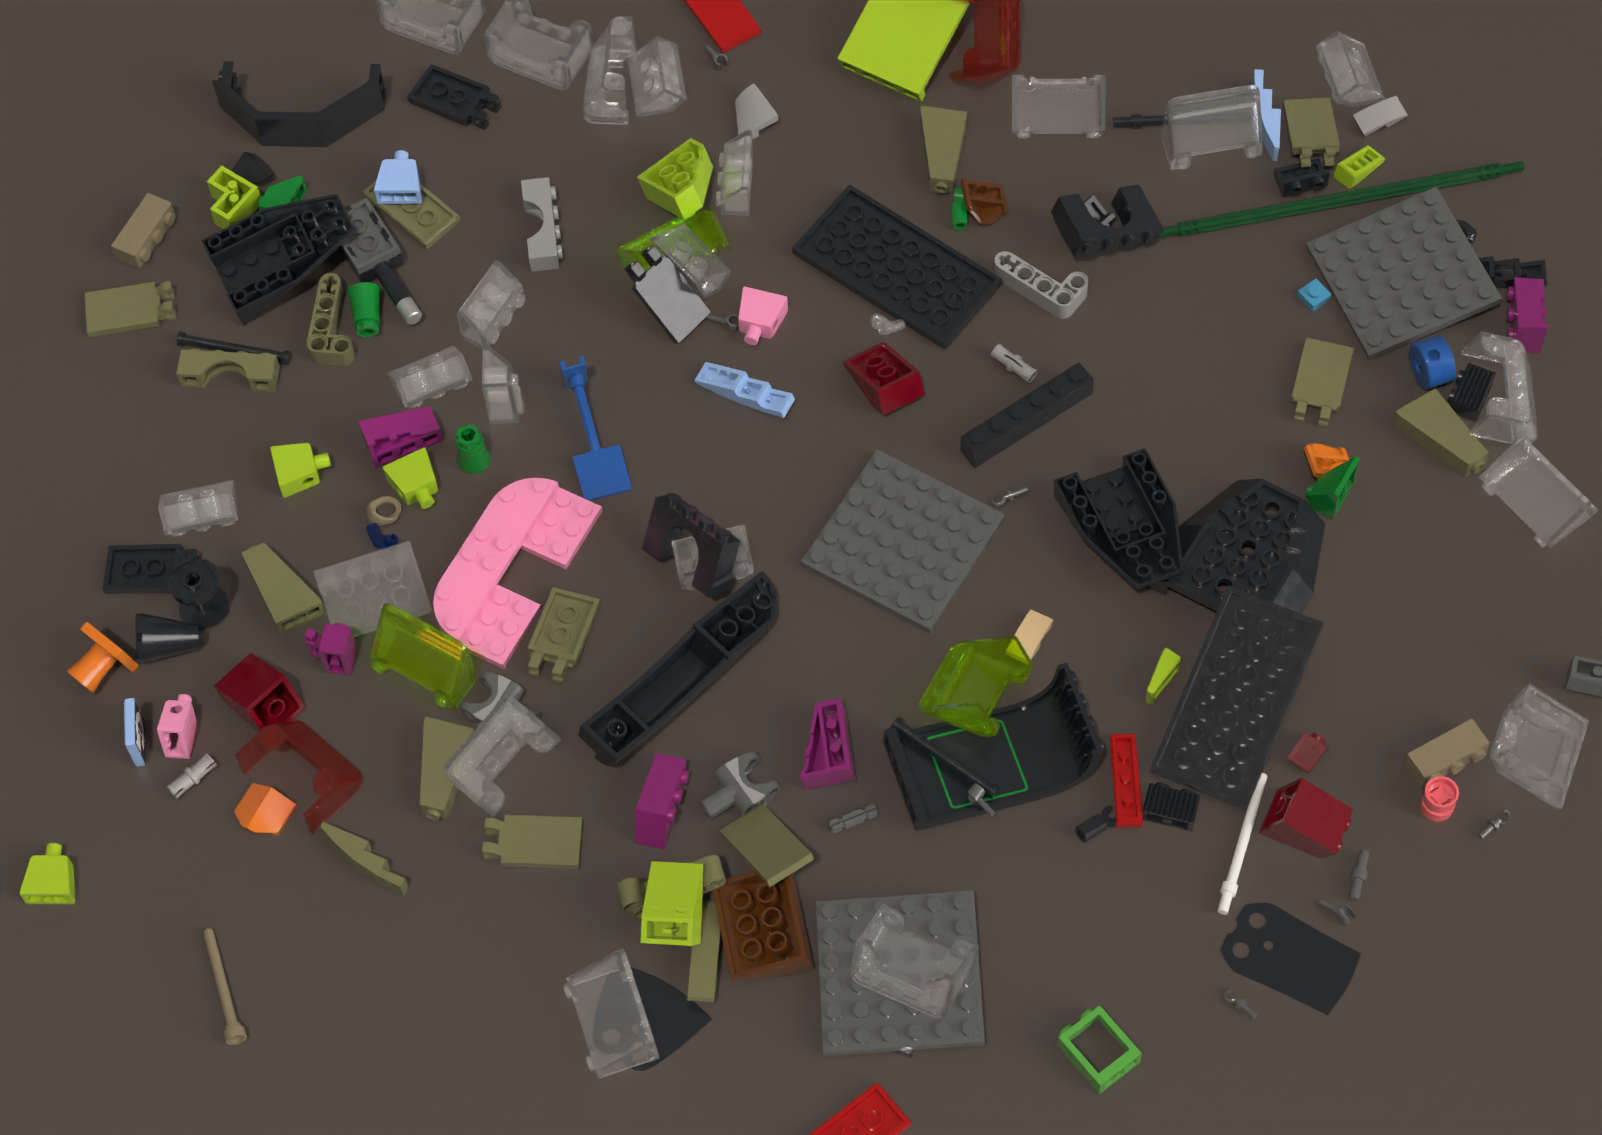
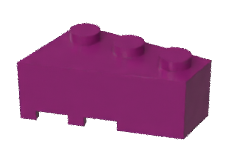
[1506,277,1548,354]
[358,406,443,469]
[800,698,856,790]
[635,753,689,850]

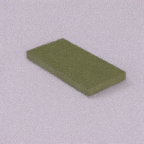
[362,181,461,249]
[720,804,814,887]

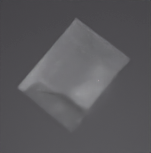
[1489,683,1589,810]

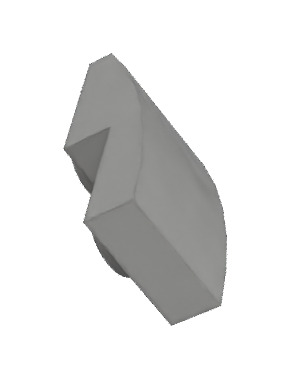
[1353,96,1408,137]

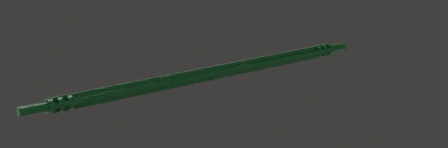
[1158,161,1524,238]

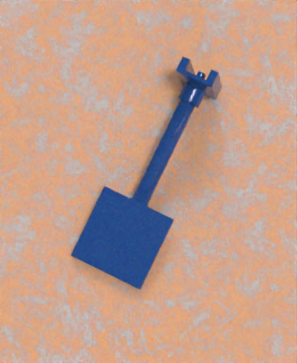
[560,356,632,501]

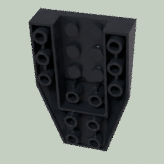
[201,194,356,325]
[1054,448,1183,590]

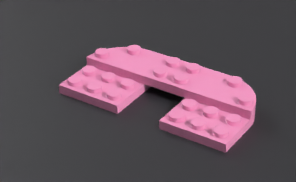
[433,478,602,669]

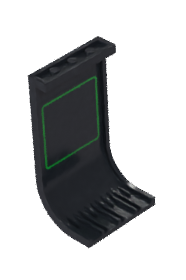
[882,663,1104,831]

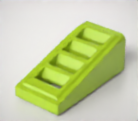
[1334,145,1385,189]
[1146,648,1181,705]

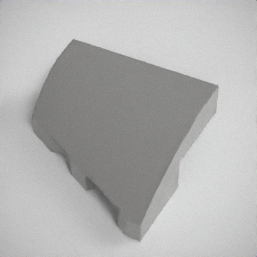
[735,83,778,145]

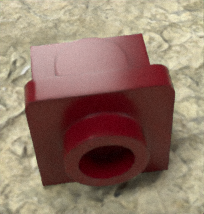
[1287,732,1329,773]

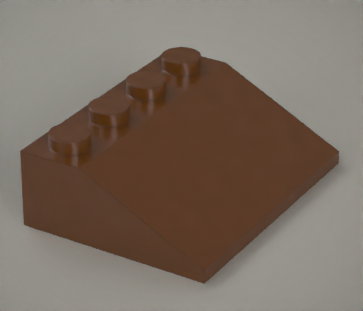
[713,871,814,982]

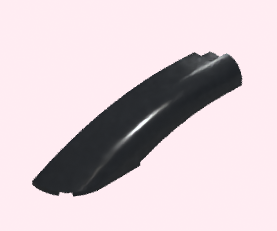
[578,571,777,766]

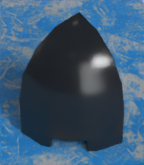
[232,152,273,184]

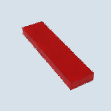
[1109,734,1143,828]

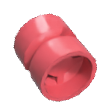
[1420,776,1459,822]

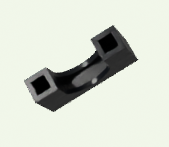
[1051,185,1163,256]
[642,493,741,597]

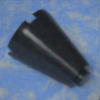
[135,613,203,663]

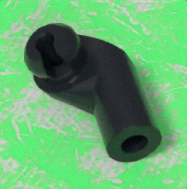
[1456,219,1477,243]

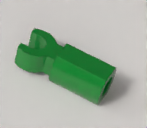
[952,188,967,230]

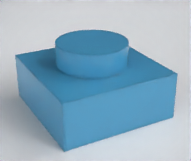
[1297,279,1332,312]

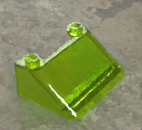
[369,603,477,711]
[918,636,1034,737]

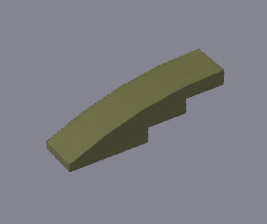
[320,822,408,897]
[687,901,722,1002]

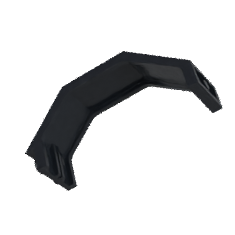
[212,61,387,147]

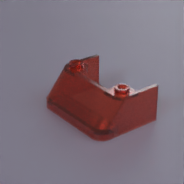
[949,0,1021,82]
[235,720,363,834]

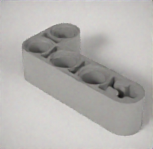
[994,251,1088,319]

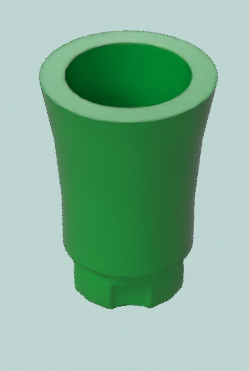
[347,282,381,338]
[456,424,491,474]

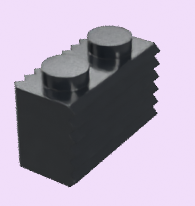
[1447,363,1496,422]
[1142,782,1200,832]

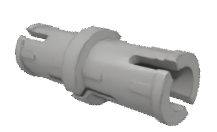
[991,344,1038,383]
[166,753,217,799]

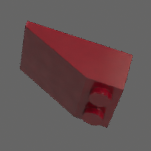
[843,342,925,415]

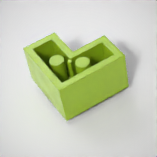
[207,165,261,229]

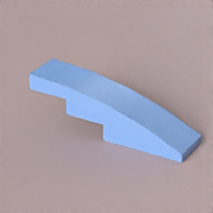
[1252,69,1281,161]
[694,362,795,418]

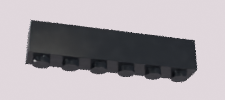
[960,362,1094,468]

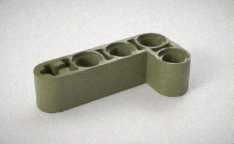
[307,273,355,366]
[616,855,726,919]

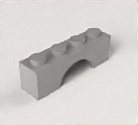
[521,177,563,272]

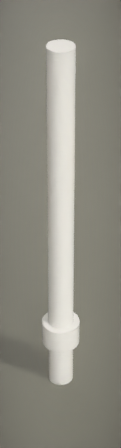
[1217,773,1268,915]

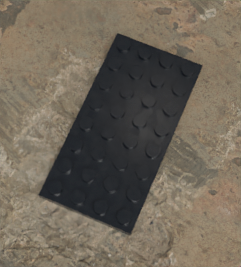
[792,184,1002,349]
[1150,585,1324,811]

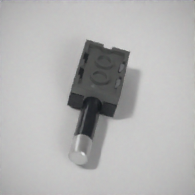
[338,198,422,325]

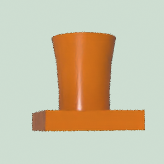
[67,622,139,694]

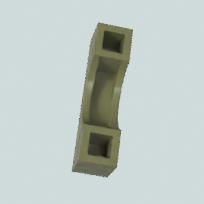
[176,348,280,392]

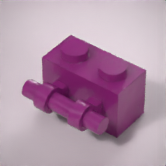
[304,623,358,676]

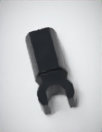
[1075,805,1116,843]

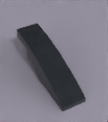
[1479,256,1547,289]

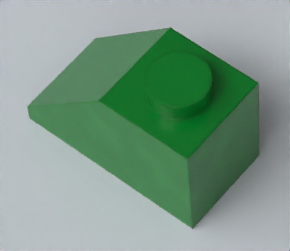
[258,175,307,210]

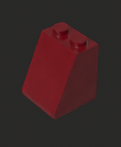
[213,652,306,741]
[1259,778,1353,859]

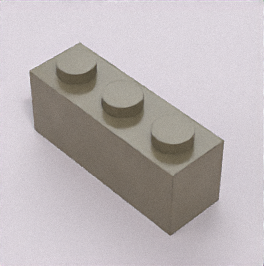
[111,193,176,269]
[1404,718,1490,789]

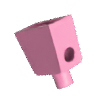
[738,286,788,345]
[157,694,197,759]

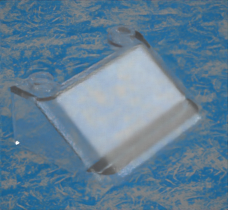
[1162,85,1263,170]

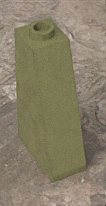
[920,106,967,194]
[1392,389,1489,477]
[241,543,326,634]
[420,716,477,821]

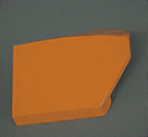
[1304,443,1349,479]
[234,783,297,835]

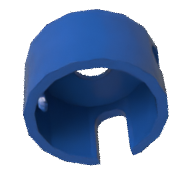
[1409,335,1456,389]

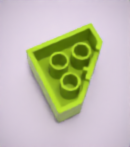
[637,138,713,220]

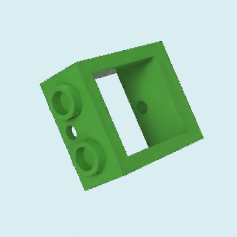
[1057,1005,1142,1094]

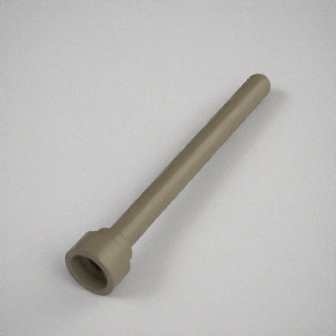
[203,928,247,1045]

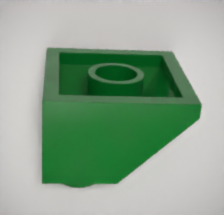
[1305,456,1360,520]

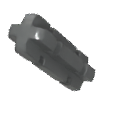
[828,803,878,834]

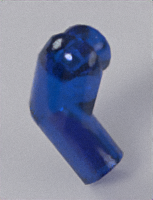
[366,523,399,551]

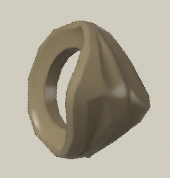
[367,496,401,527]

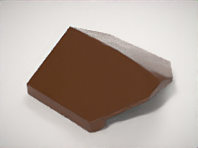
[960,179,1008,226]

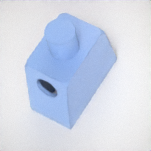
[374,150,422,204]

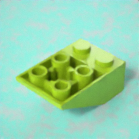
[641,861,703,946]

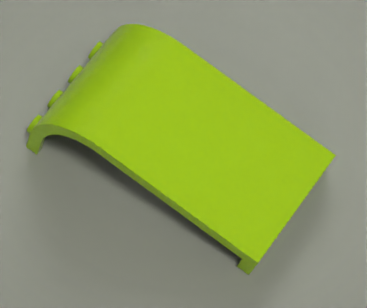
[837,0,971,103]

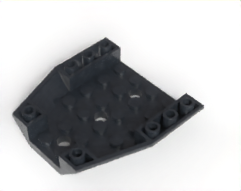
[1148,479,1325,614]

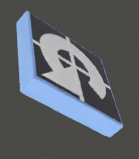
[124,698,145,767]

